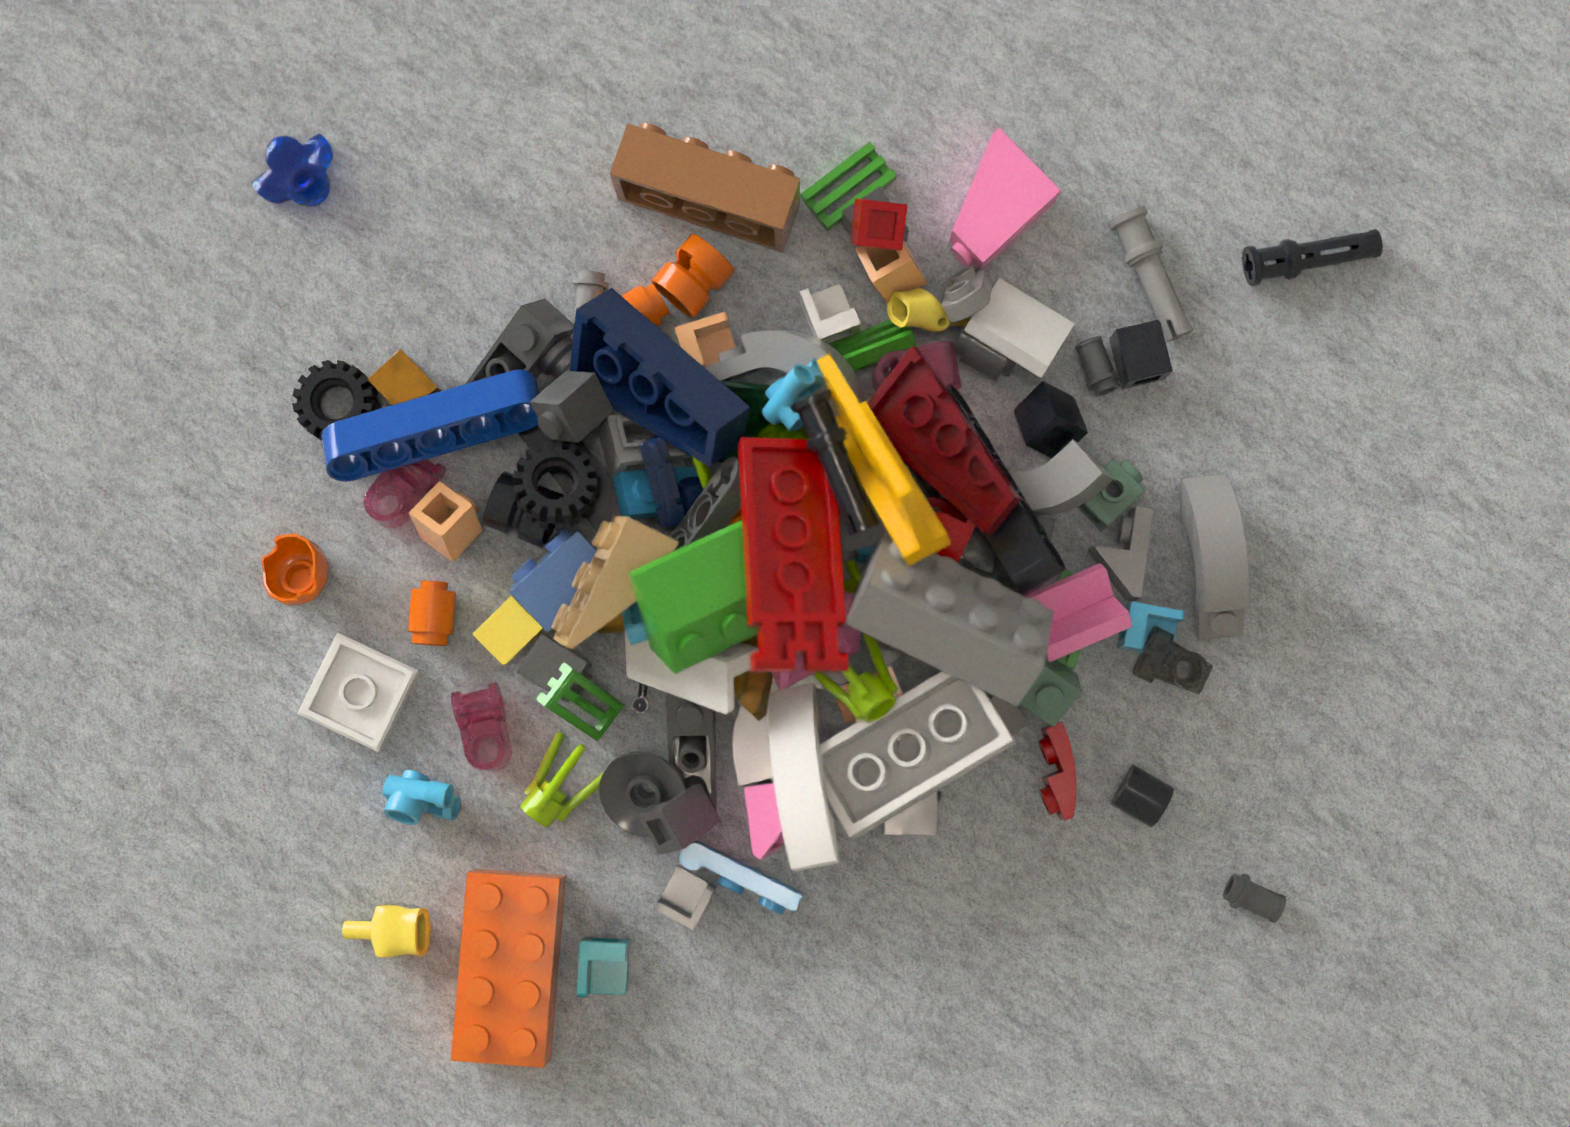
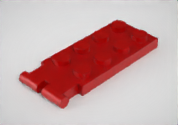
[738,437,849,672]

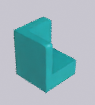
[577,937,630,998]

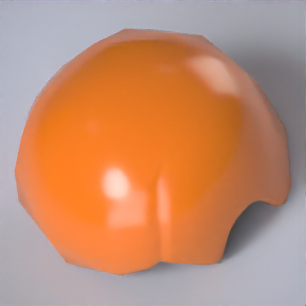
[261,533,329,606]

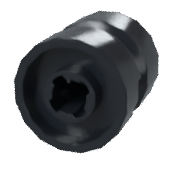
[483,471,564,548]

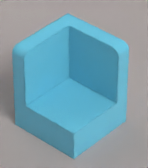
[1117,601,1185,658]

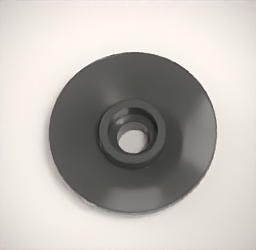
[599,751,687,837]

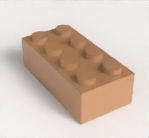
[610,123,800,253]

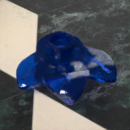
[252,133,333,207]

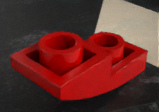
[1038,721,1077,821]

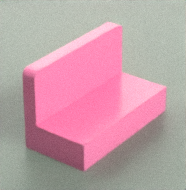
[1025,564,1133,662]

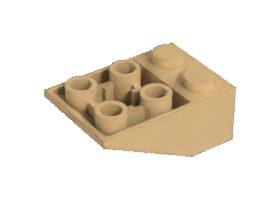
[552,516,679,649]

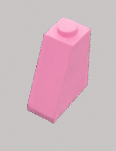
[949,128,1061,270]

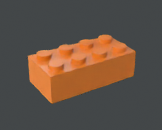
[451,869,566,1068]

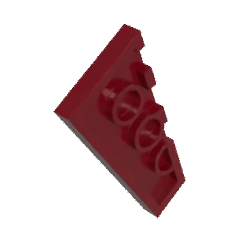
[867,345,1021,535]

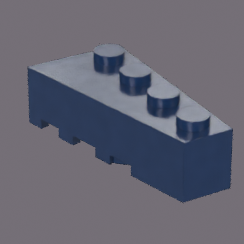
[570,288,750,467]

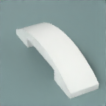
[768,683,840,872]

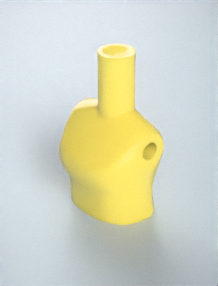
[887,288,972,332]
[342,905,431,958]

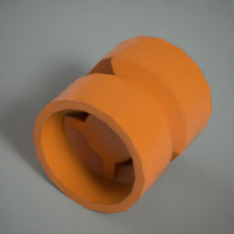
[651,233,735,319]

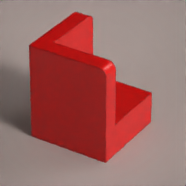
[850,199,908,250]

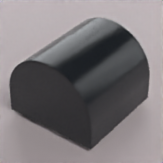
[1110,765,1174,827]

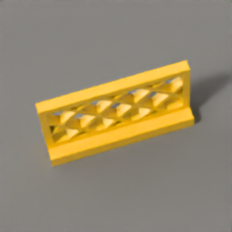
[817,354,951,566]

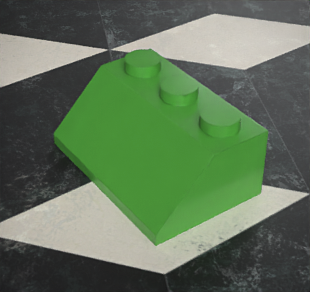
[629,520,758,674]

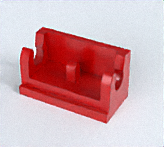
[926,496,975,563]

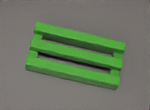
[800,142,897,232]
[828,320,917,371]
[536,662,625,742]

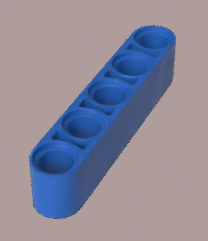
[322,370,539,482]

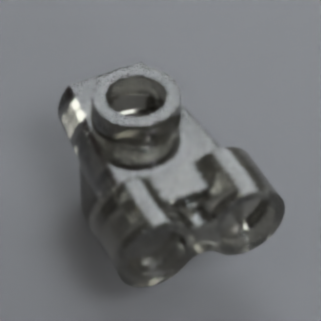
[1132,626,1213,694]

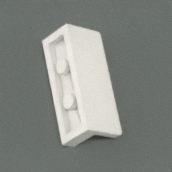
[625,631,759,714]

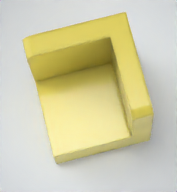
[472,596,547,665]

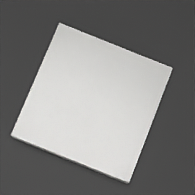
[964,278,1075,377]
[297,632,420,752]

